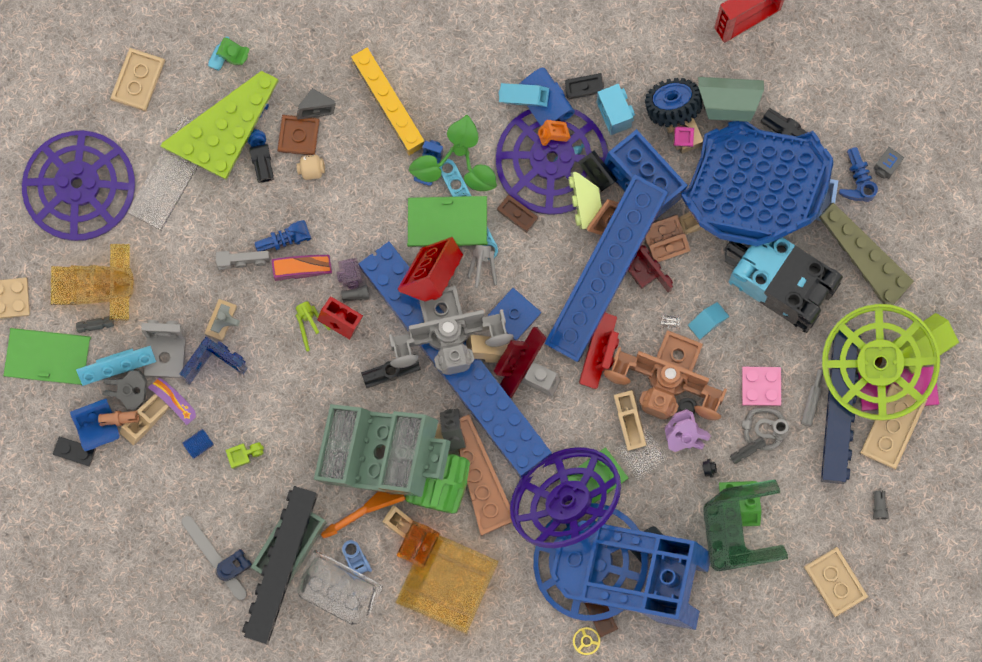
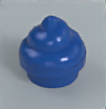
[248,129,266,147]

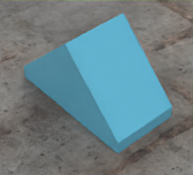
[688,302,729,340]

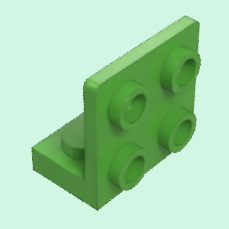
[719,481,762,527]

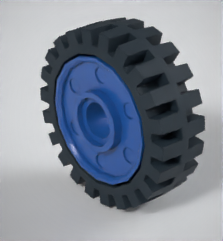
[645,78,703,127]

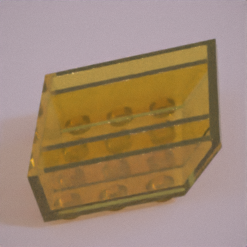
[396,532,499,635]

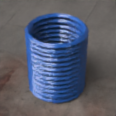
[182,428,214,459]

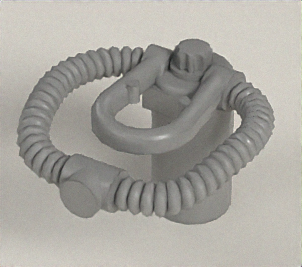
[742,407,789,451]

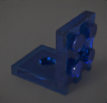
[179,337,248,385]

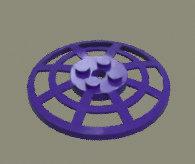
[496,109,608,215]
[22,130,135,241]
[510,447,621,548]

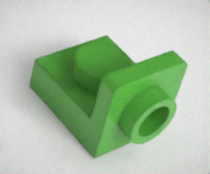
[216,38,250,65]

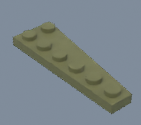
[819,203,914,305]

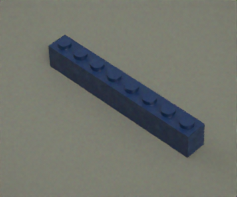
[821,329,862,484]

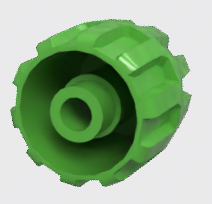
[405,454,470,514]

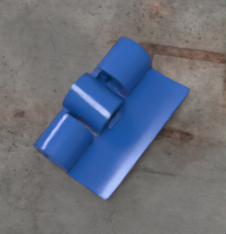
[519,67,575,126]

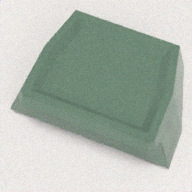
[698,77,764,122]

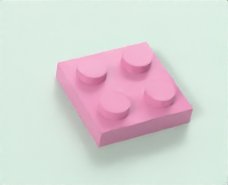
[742,367,781,406]

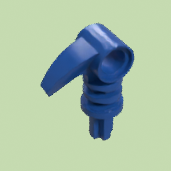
[839,147,878,202]
[255,220,312,252]

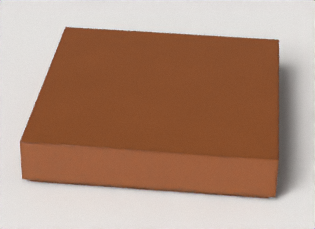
[277,115,320,155]

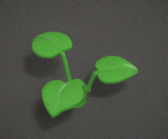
[409,115,497,191]

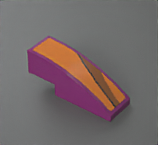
[271,255,332,281]

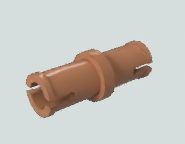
[98,410,139,426]

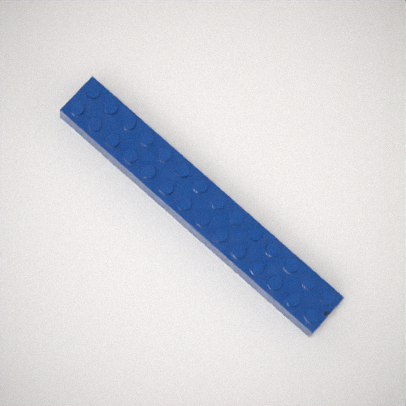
[358,241,552,478]

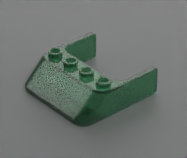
[703,479,788,571]

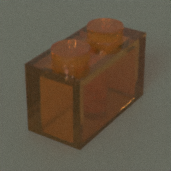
[396,521,440,569]

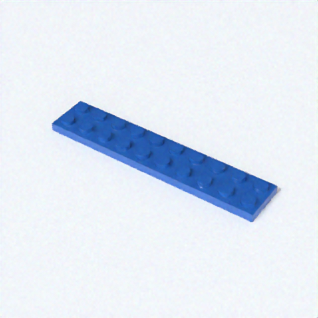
[544,174,669,362]

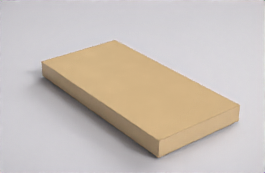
[860,383,927,470]

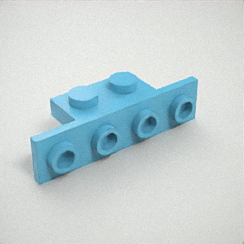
[76,346,156,386]

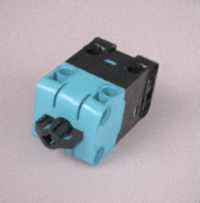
[724,237,843,333]

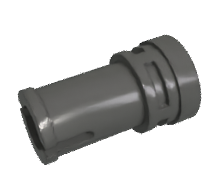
[341,285,370,303]
[873,490,889,520]

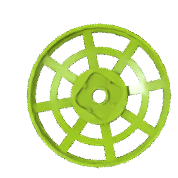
[822,304,940,421]

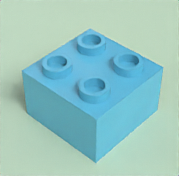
[596,84,635,135]

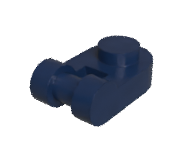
[216,549,252,581]

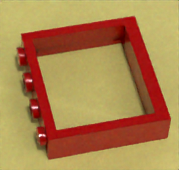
[714,0,784,43]

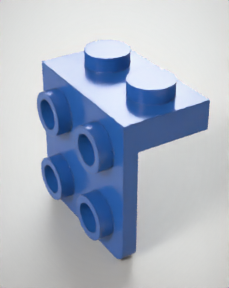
[70,398,120,451]

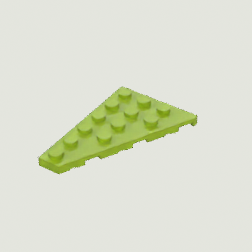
[160,71,279,180]

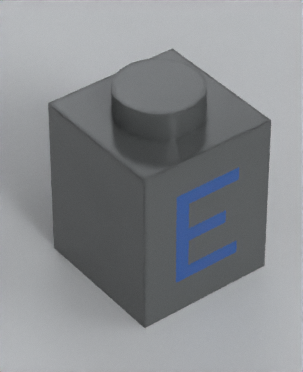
[873,147,904,179]

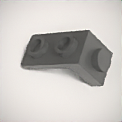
[440,408,466,451]

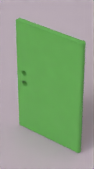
[407,196,488,247]
[3,328,91,385]

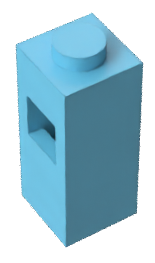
[498,83,549,107]

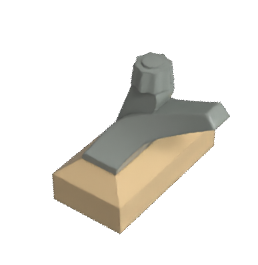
[204,299,240,341]

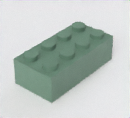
[251,512,327,586]

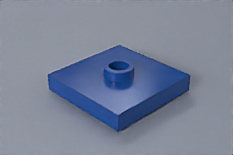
[488,288,542,341]

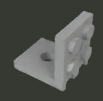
[141,320,186,378]

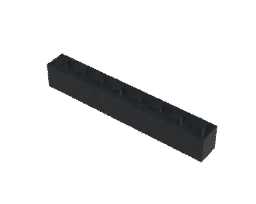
[242,486,318,645]

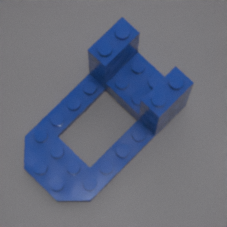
[551,520,712,630]

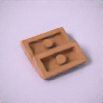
[645,214,690,262]

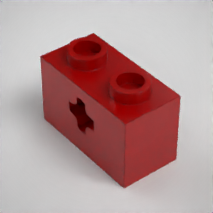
[317,296,363,340]

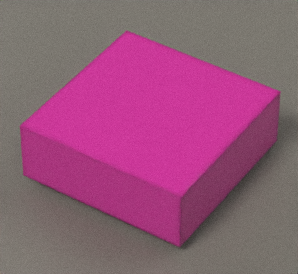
[673,127,694,147]

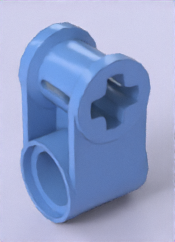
[342,540,372,579]

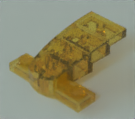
[50,244,135,321]

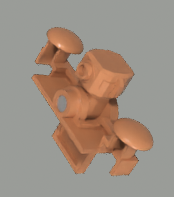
[604,330,727,421]

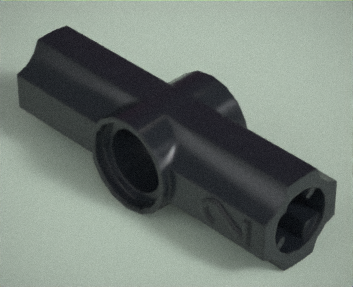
[761,108,808,136]
[361,354,421,389]

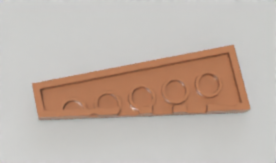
[458,414,512,536]

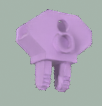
[665,410,711,452]

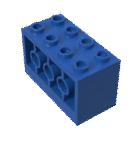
[604,129,688,221]

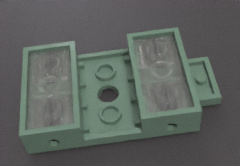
[314,404,451,497]

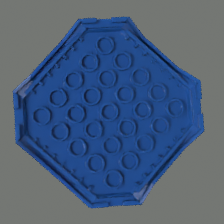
[681,121,833,246]

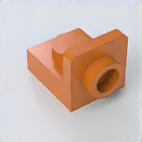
[538,120,571,146]

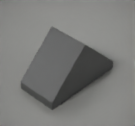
[296,88,336,120]

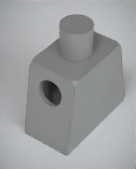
[521,362,561,397]

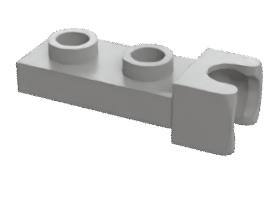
[216,251,270,270]

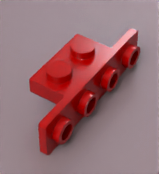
[579,313,619,389]

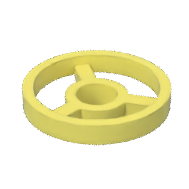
[573,627,600,655]

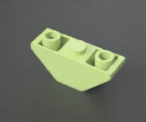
[568,172,602,229]

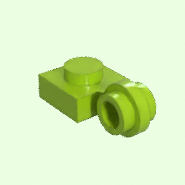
[225,442,265,469]

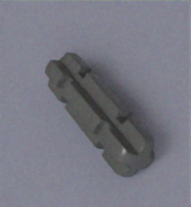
[76,316,114,333]
[730,437,766,464]

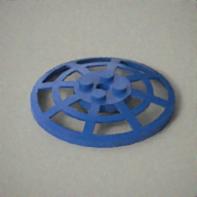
[533,503,649,621]

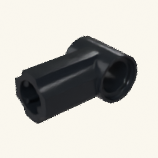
[249,144,274,183]

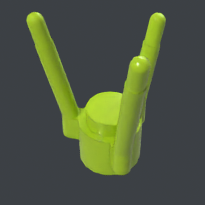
[295,301,331,352]

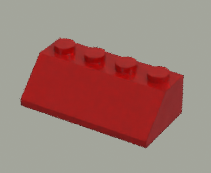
[398,237,463,302]

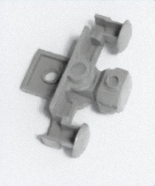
[389,286,514,375]

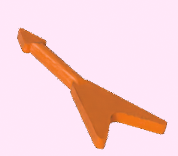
[321,491,406,538]

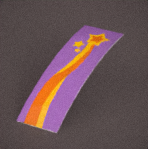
[148,377,196,425]

